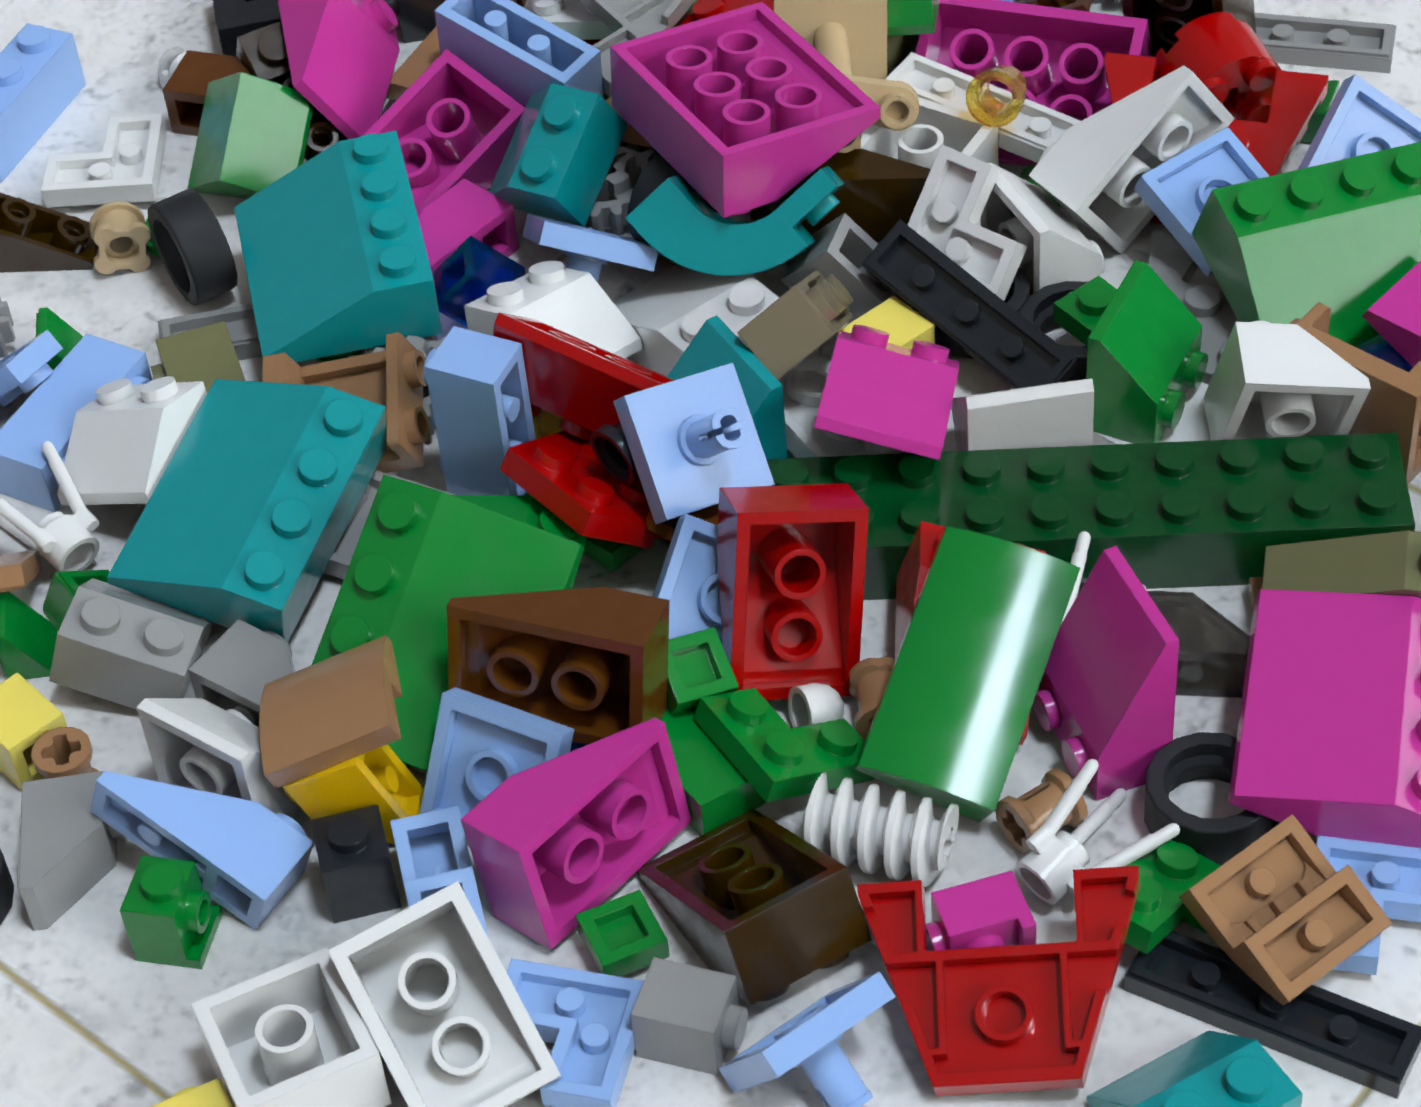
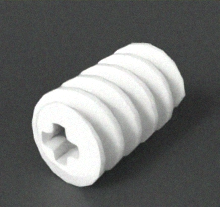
[804,772,959,887]

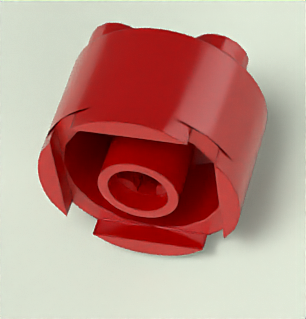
[1155,12,1281,123]

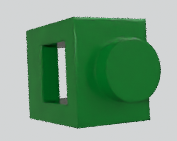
[119,855,223,969]

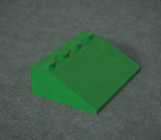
[1192,141,1421,353]
[312,474,585,774]

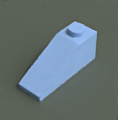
[90,771,314,930]

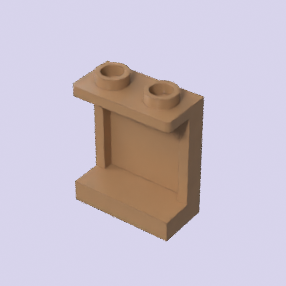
[1290,302,1421,485]
[262,332,430,473]

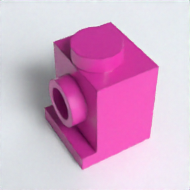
[926,870,1037,951]

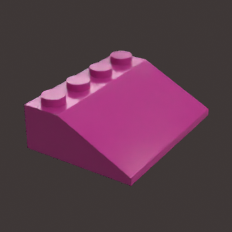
[915,0,1152,167]
[610,2,881,218]
[1228,589,1421,848]

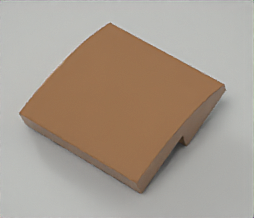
[259,635,402,789]
[1179,814,1393,1005]

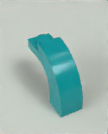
[625,166,844,276]

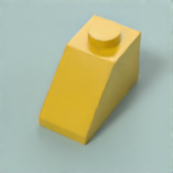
[283,744,424,844]

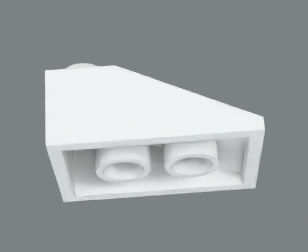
[1029,66,1235,255]
[613,264,780,377]
[328,881,561,1107]

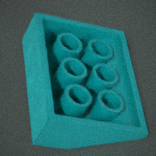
[234,131,443,362]
[107,379,387,643]

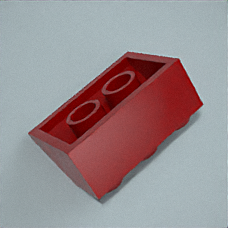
[493,312,674,441]

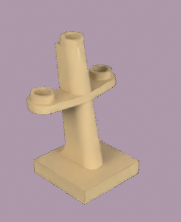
[773,0,919,153]

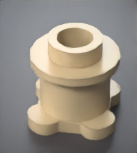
[89,201,151,275]

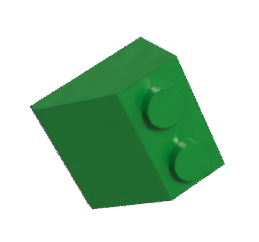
[1086,260,1208,444]

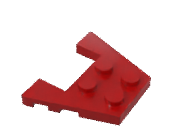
[1104,52,1329,224]
[499,431,671,549]
[857,865,1140,1097]

